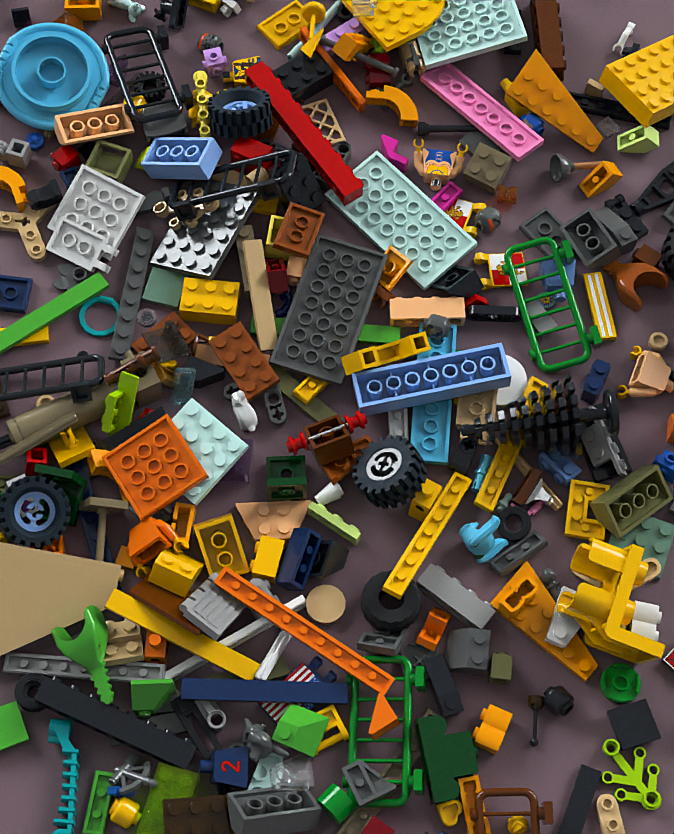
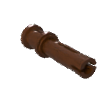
[103,345,161,386]

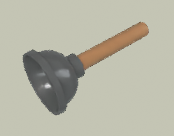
[550,154,602,183]

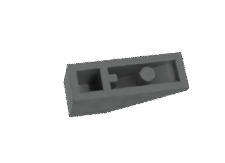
[594,206,638,255]

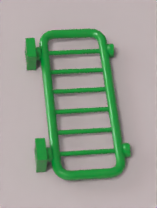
[502,237,602,373]
[342,655,426,808]

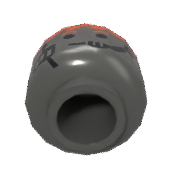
[197,33,224,58]
[475,207,501,234]

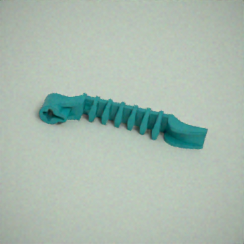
[48,718,81,834]

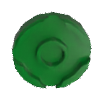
[599,663,641,704]

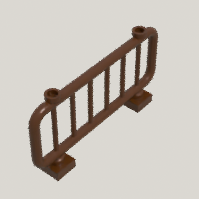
[470,787,554,834]

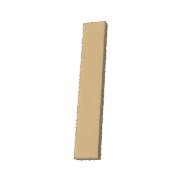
[242,239,278,352]

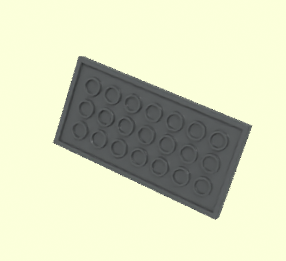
[269,233,388,387]

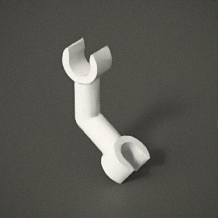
[612,22,636,55]

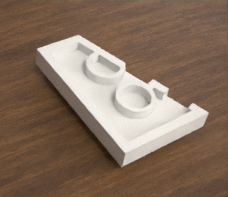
[545,586,580,649]

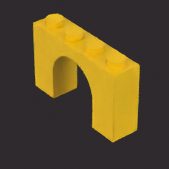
[341,331,431,376]

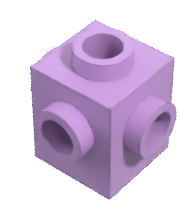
[202,47,228,78]

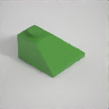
[131,679,176,718]
[272,703,330,758]

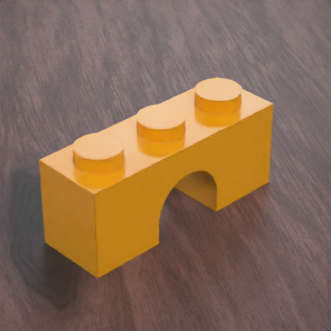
[332,32,372,62]

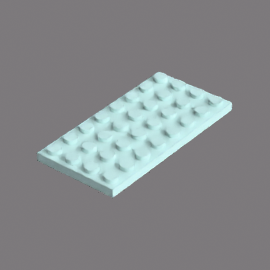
[325,151,477,291]

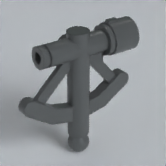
[108,752,158,795]

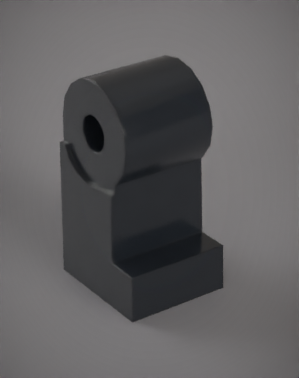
[26,179,63,211]

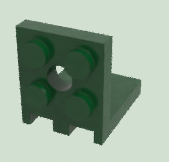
[266,455,307,502]
[34,464,88,527]

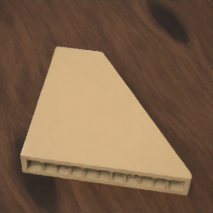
[0,542,124,656]

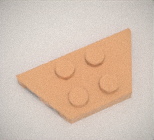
[236,500,311,542]

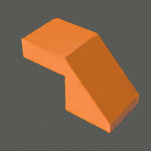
[415,606,452,651]

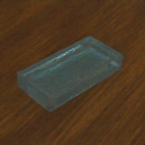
[171,368,196,405]

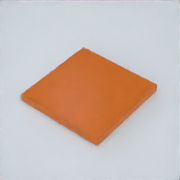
[101,414,209,521]

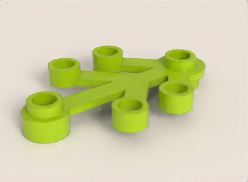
[601,739,662,811]

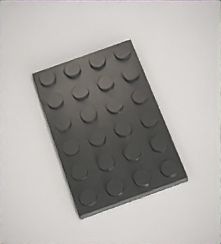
[149,180,261,280]

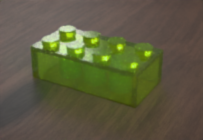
[136,762,201,834]

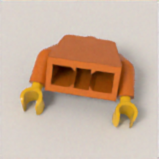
[127,516,189,578]

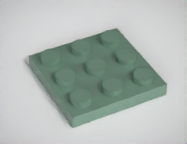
[608,516,674,581]

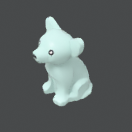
[107,0,146,23]

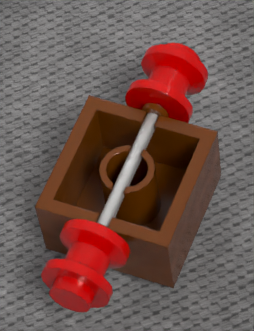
[285,410,368,467]

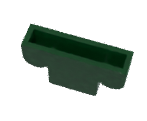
[414,715,479,805]

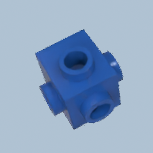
[652,449,674,484]

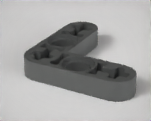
[224,382,288,426]

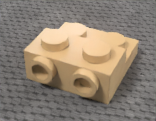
[104,619,145,667]

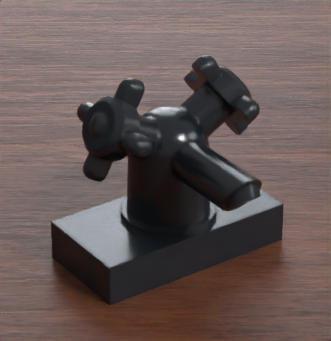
[154,0,188,29]

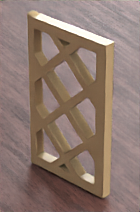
[301,98,346,146]

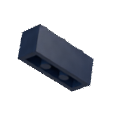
[274,528,323,591]

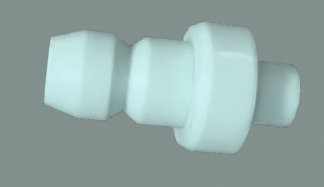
[496,493,512,512]

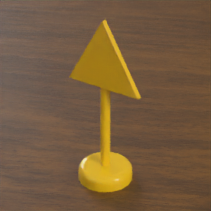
[300,1,326,58]

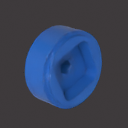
[26,132,45,151]

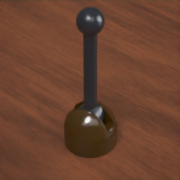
[528,695,544,746]

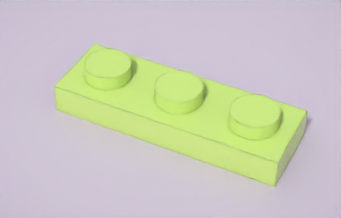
[308,501,361,546]

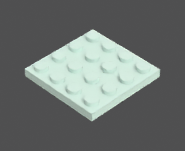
[172,398,249,506]

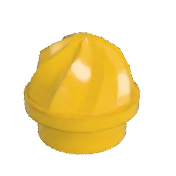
[507,816,528,834]

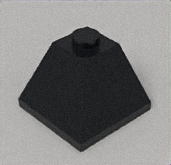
[429,264,484,298]
[308,540,349,579]

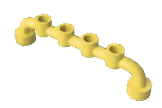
[193,71,211,137]

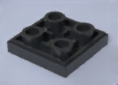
[606,698,661,751]

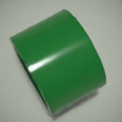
[316,783,357,825]

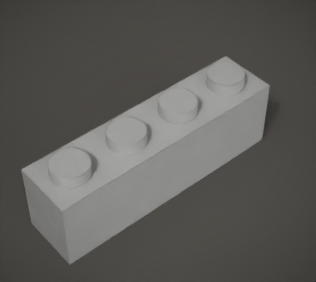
[416,563,496,629]

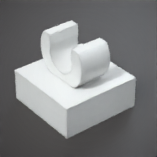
[220,0,242,18]

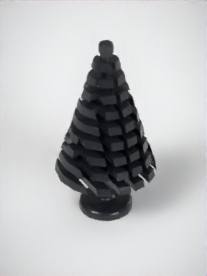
[460,375,620,459]

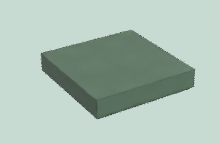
[142,267,188,310]

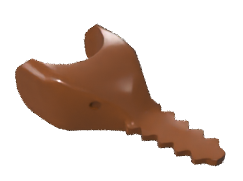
[601,259,669,312]

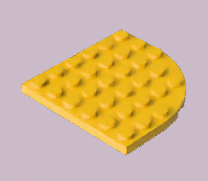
[340,0,446,52]

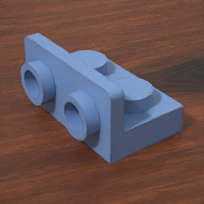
[537,447,582,488]

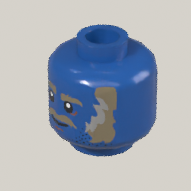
[520,113,545,136]

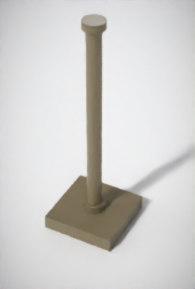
[78,497,129,561]

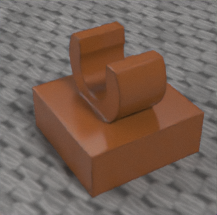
[373,285,396,308]

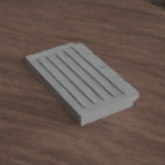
[179,572,247,641]

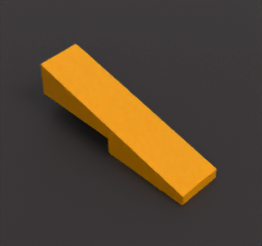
[455,774,491,834]

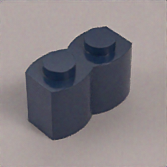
[580,359,611,405]

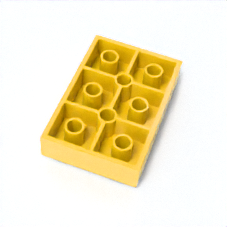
[598,35,674,128]

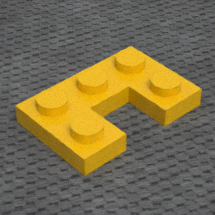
[564,479,610,541]

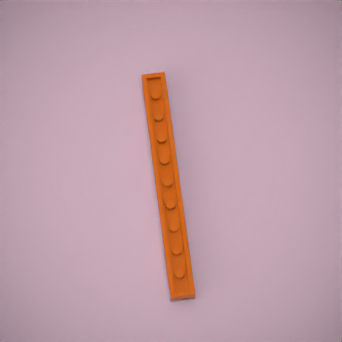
[213,566,395,696]

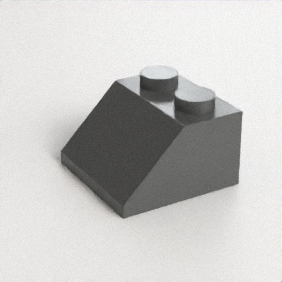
[445,628,491,676]

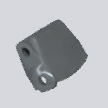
[139,102,189,146]

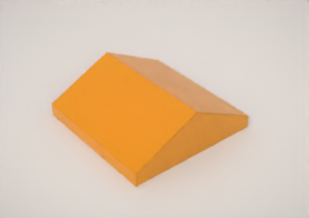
[379,245,413,291]

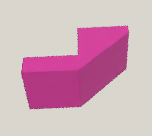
[380,134,408,173]

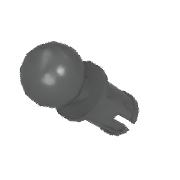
[540,568,561,602]

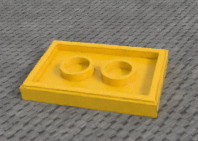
[257,0,310,51]

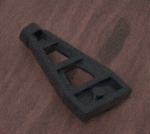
[629,161,674,216]

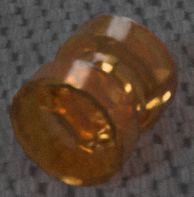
[497,185,518,204]

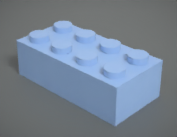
[141,137,223,180]

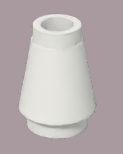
[314,482,344,505]

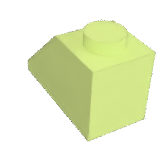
[617,125,659,153]

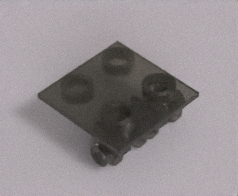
[141,320,192,364]

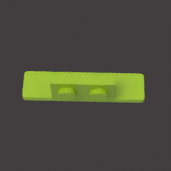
[101,371,139,437]

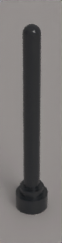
[418,122,480,136]

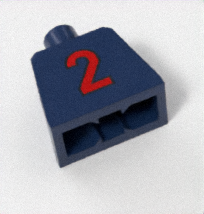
[199,747,248,790]

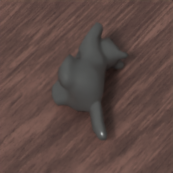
[241,718,289,761]

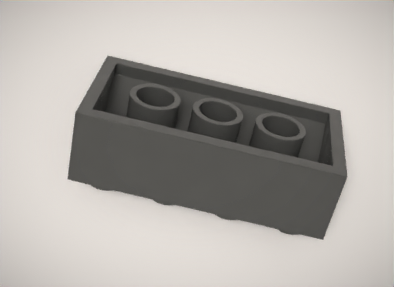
[227,783,322,834]

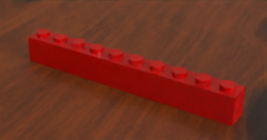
[244,61,364,206]

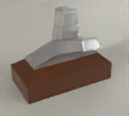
[511,468,554,506]

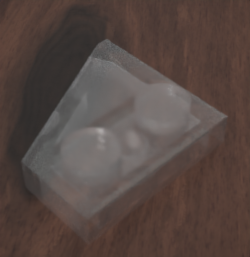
[269,753,315,791]

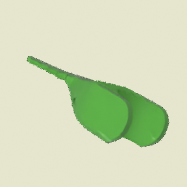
[51,605,114,705]

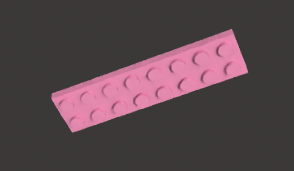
[420,63,544,162]

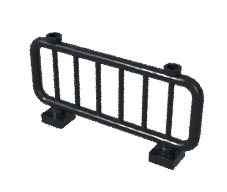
[101,25,193,123]
[168,146,297,222]
[0,351,105,403]

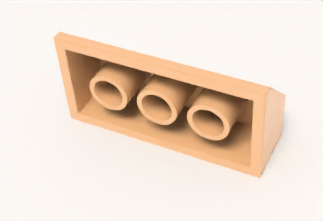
[54,103,135,145]

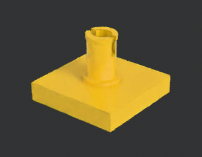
[48,426,96,468]

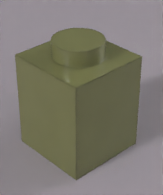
[488,652,513,685]

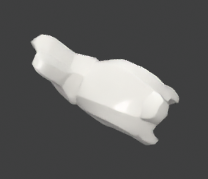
[231,390,258,432]

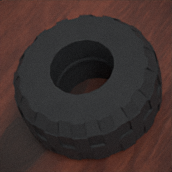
[361,570,421,633]

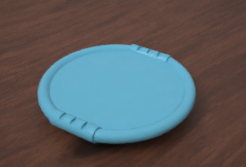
[0,22,110,131]

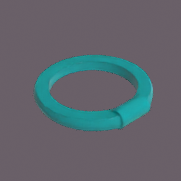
[79,295,120,337]

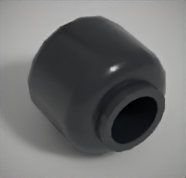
[544,685,574,716]

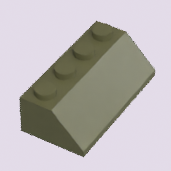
[589,465,673,538]

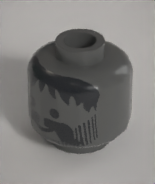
[422,314,451,340]

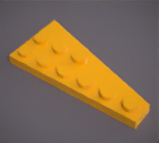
[505,49,603,154]
[490,561,598,682]

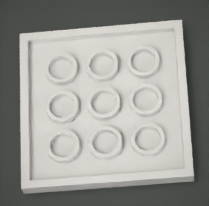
[47,164,146,261]

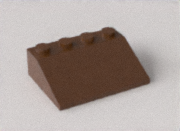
[128,572,206,636]

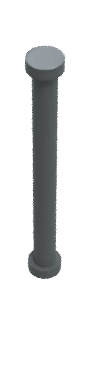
[319,35,400,78]

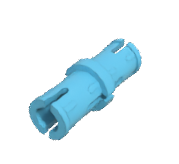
[470,454,493,494]

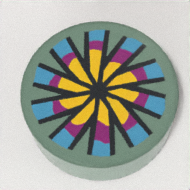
[538,292,555,311]

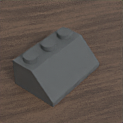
[559,207,622,268]

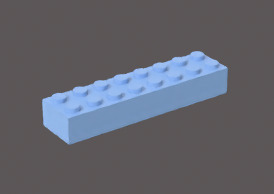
[352,343,511,416]

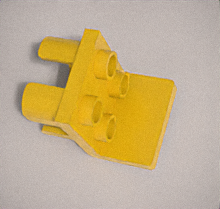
[557,537,665,665]

